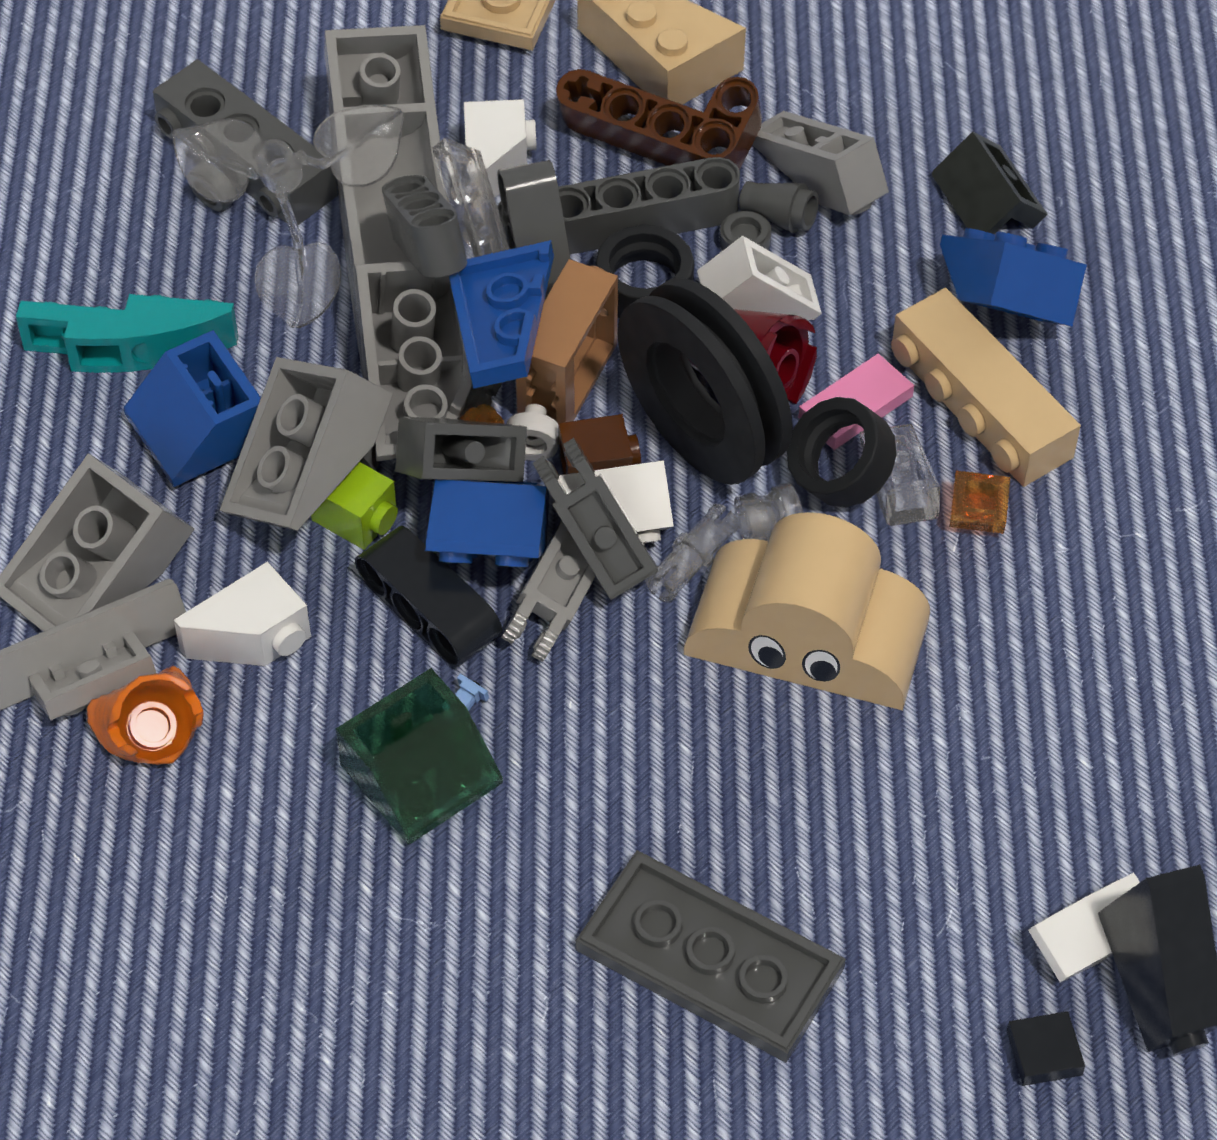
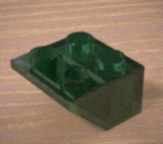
[336,668,503,845]

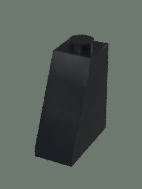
[1098,865,1217,1056]

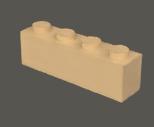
[891,287,1081,487]

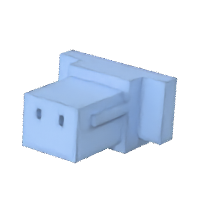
[448,673,489,717]

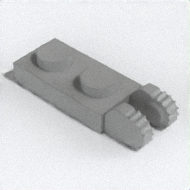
[501,520,596,662]

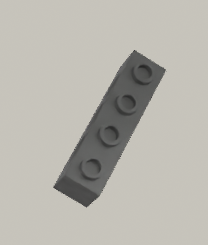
[153,59,338,229]

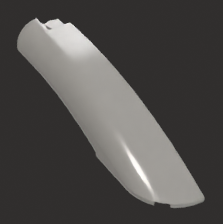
[324,25,472,461]

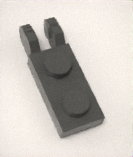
[533,438,659,600]

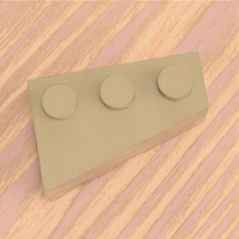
[577,0,746,105]

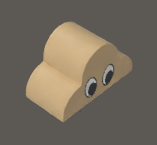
[684,512,930,711]

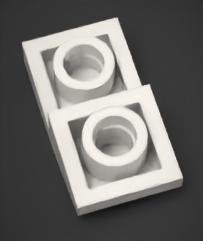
[1028,873,1140,982]

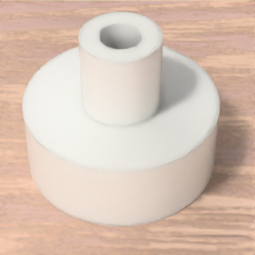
[507,404,559,461]

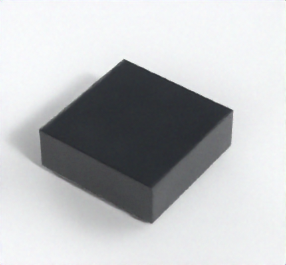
[1007,1011,1085,1086]

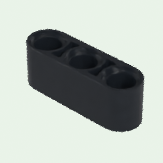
[355,526,503,667]

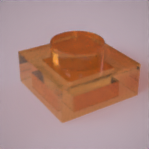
[949,471,1010,534]

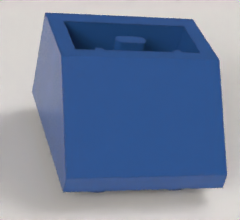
[940,228,1087,326]
[123,330,261,487]
[425,479,550,567]

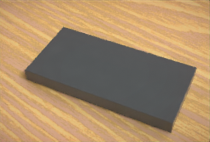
[576,850,846,1063]

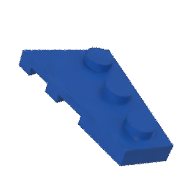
[449,240,554,389]

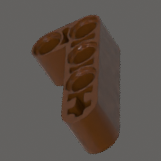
[556,69,762,170]

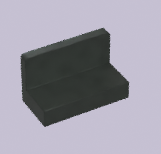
[932,131,1048,234]

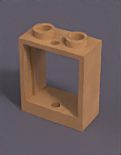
[516,259,618,423]

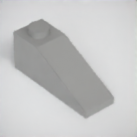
[752,111,889,215]

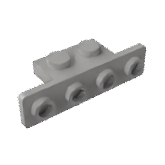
[0,579,186,720]

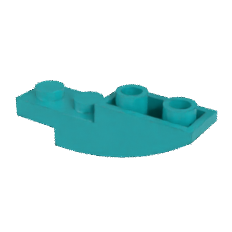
[16,294,238,373]

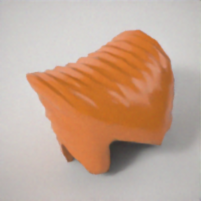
[87,665,204,765]

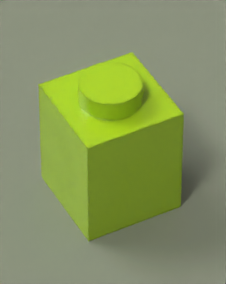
[311,462,398,550]

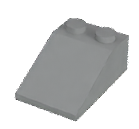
[220,357,393,531]
[0,453,194,632]

